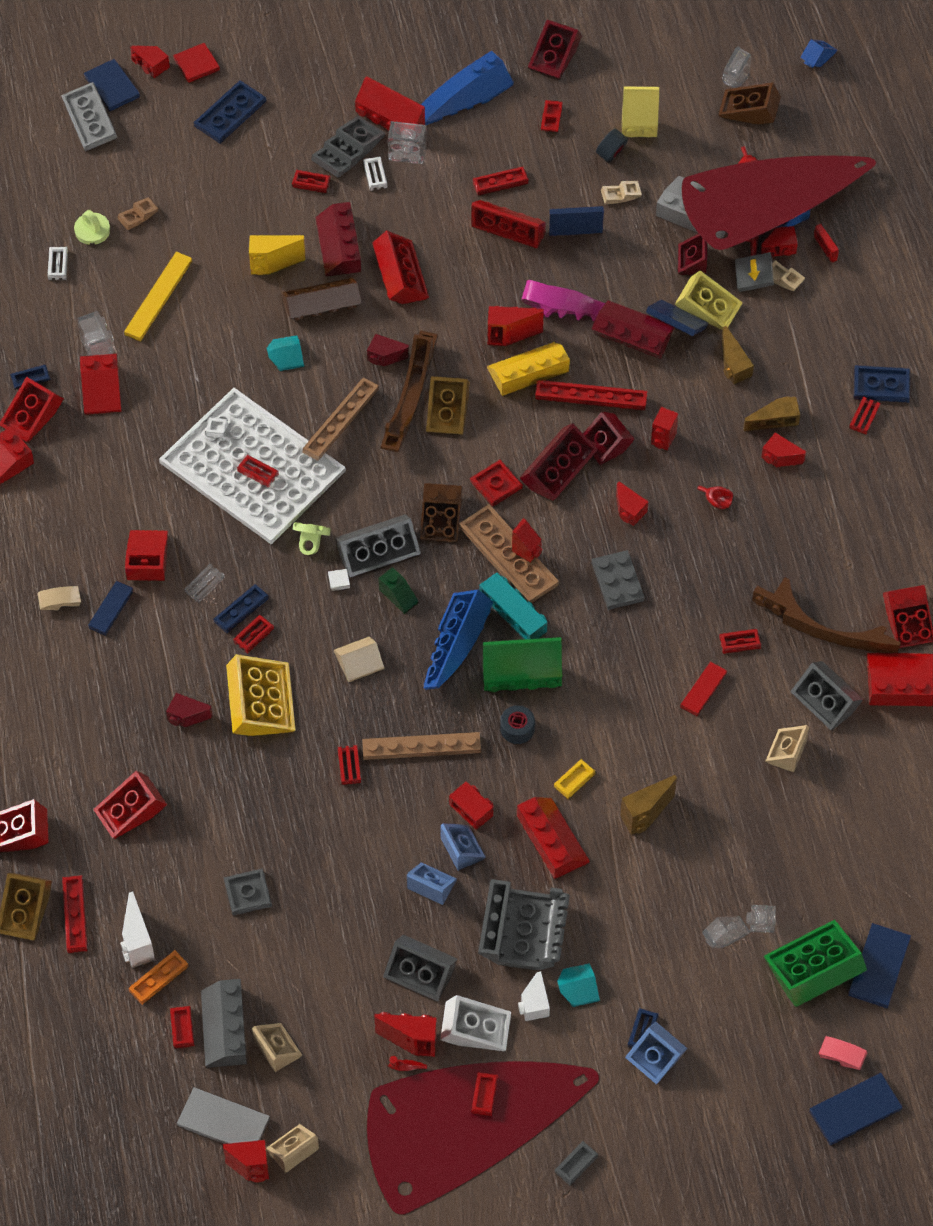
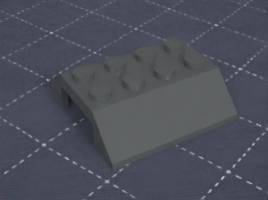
[478,879,570,971]

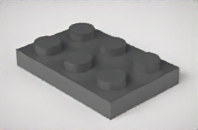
[591,550,645,610]

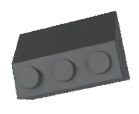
[790,661,864,730]
[383,935,458,1002]

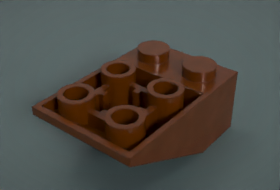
[420,483,463,542]

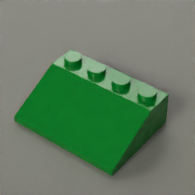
[483,637,562,692]
[764,920,867,1007]

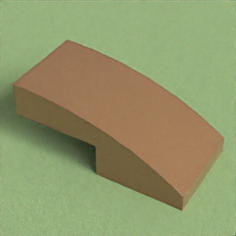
[118,197,159,230]

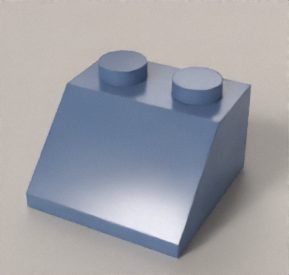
[625,1022,687,1084]

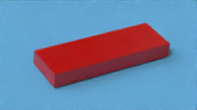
[473,166,529,196]
[680,661,727,716]

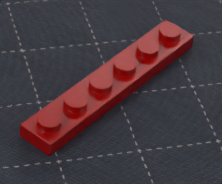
[535,380,647,410]

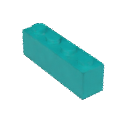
[479,572,548,640]

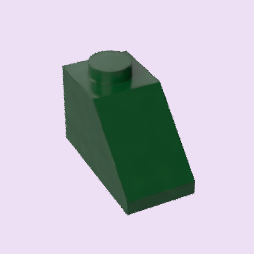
[378,567,419,614]

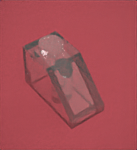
[723,46,751,88]
[702,916,750,948]

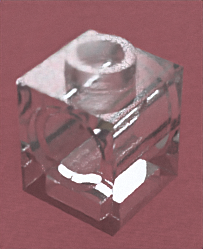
[746,905,776,933]

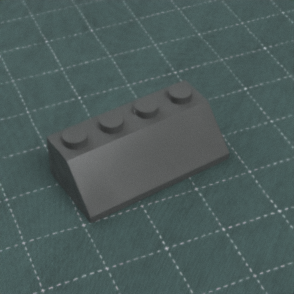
[335,514,421,577]
[201,979,247,1068]

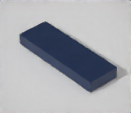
[88,581,133,636]
[213,584,269,634]

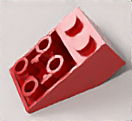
[487,306,544,346]
[125,530,168,581]
[883,585,933,648]
[374,1012,437,1057]

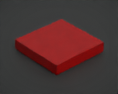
[173,43,220,83]
[470,460,523,507]

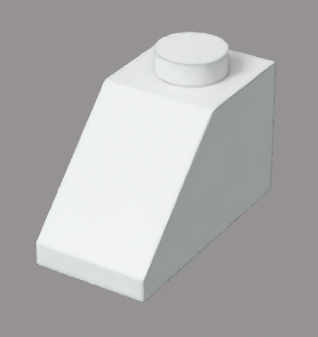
[518,972,550,1021]

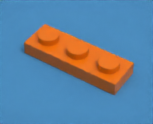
[128,950,189,1005]

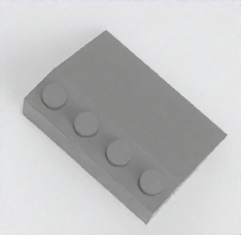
[656,176,726,239]

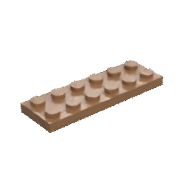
[459,504,559,603]

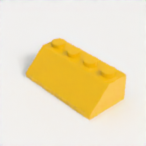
[487,342,570,396]

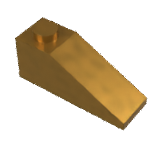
[722,326,754,385]
[743,397,800,431]

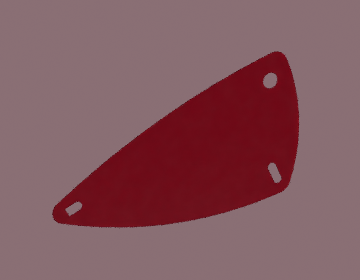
[682,155,876,250]
[367,1061,599,1214]

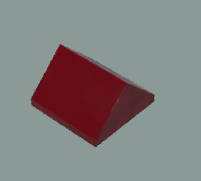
[678,233,707,275]

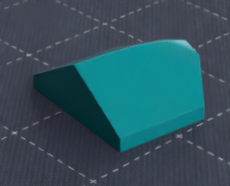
[267,335,304,371]
[557,963,600,1007]

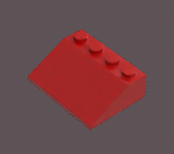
[867,653,933,706]

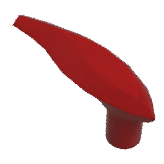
[745,236,759,256]
[388,1056,427,1071]

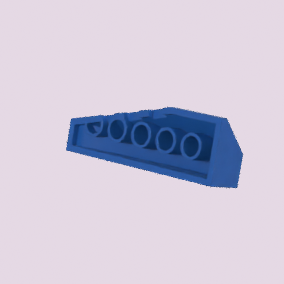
[421,51,514,126]
[423,589,494,690]

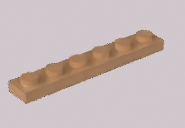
[302,377,379,461]
[362,732,481,760]

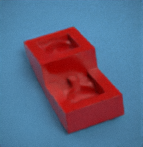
[541,100,563,132]

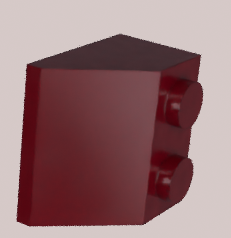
[583,412,635,465]

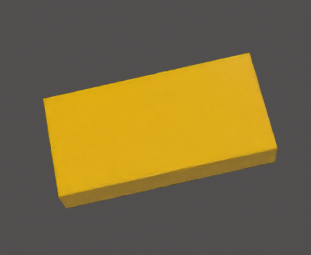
[554,759,595,799]

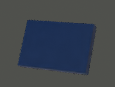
[84,59,140,111]
[549,206,604,236]
[646,299,708,336]
[854,365,910,403]

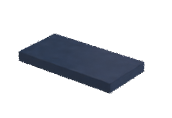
[193,80,266,144]
[848,923,911,1009]
[809,1073,902,1146]

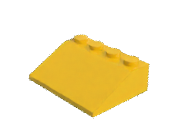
[226,654,295,736]

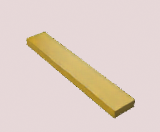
[124,252,192,341]

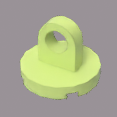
[74,210,110,245]
[293,522,331,555]

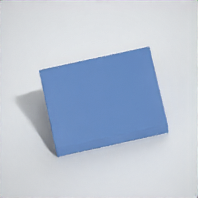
[441,823,486,870]
[407,862,457,905]

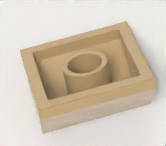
[334,637,384,682]
[766,725,809,772]
[252,1023,302,1072]
[266,1124,319,1173]

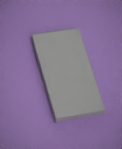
[61,82,118,151]
[177,1087,270,1144]

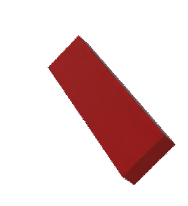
[62,875,88,953]

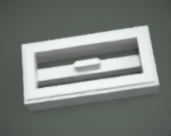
[363,157,387,191]
[48,247,68,280]

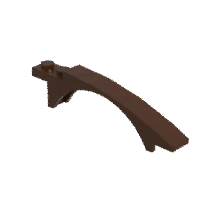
[381,330,438,453]
[752,577,901,653]

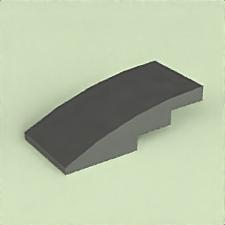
[311,116,385,178]

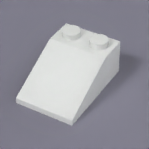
[120,892,155,968]
[440,995,511,1051]

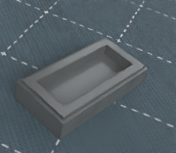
[555,1141,598,1186]

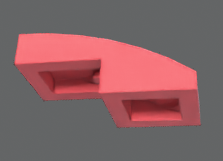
[819,1036,867,1070]

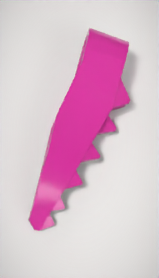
[521,280,605,321]

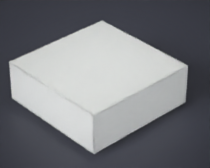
[206,417,228,438]
[328,569,350,591]

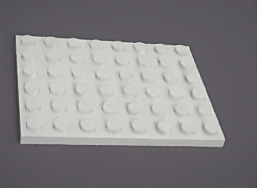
[159,388,346,544]

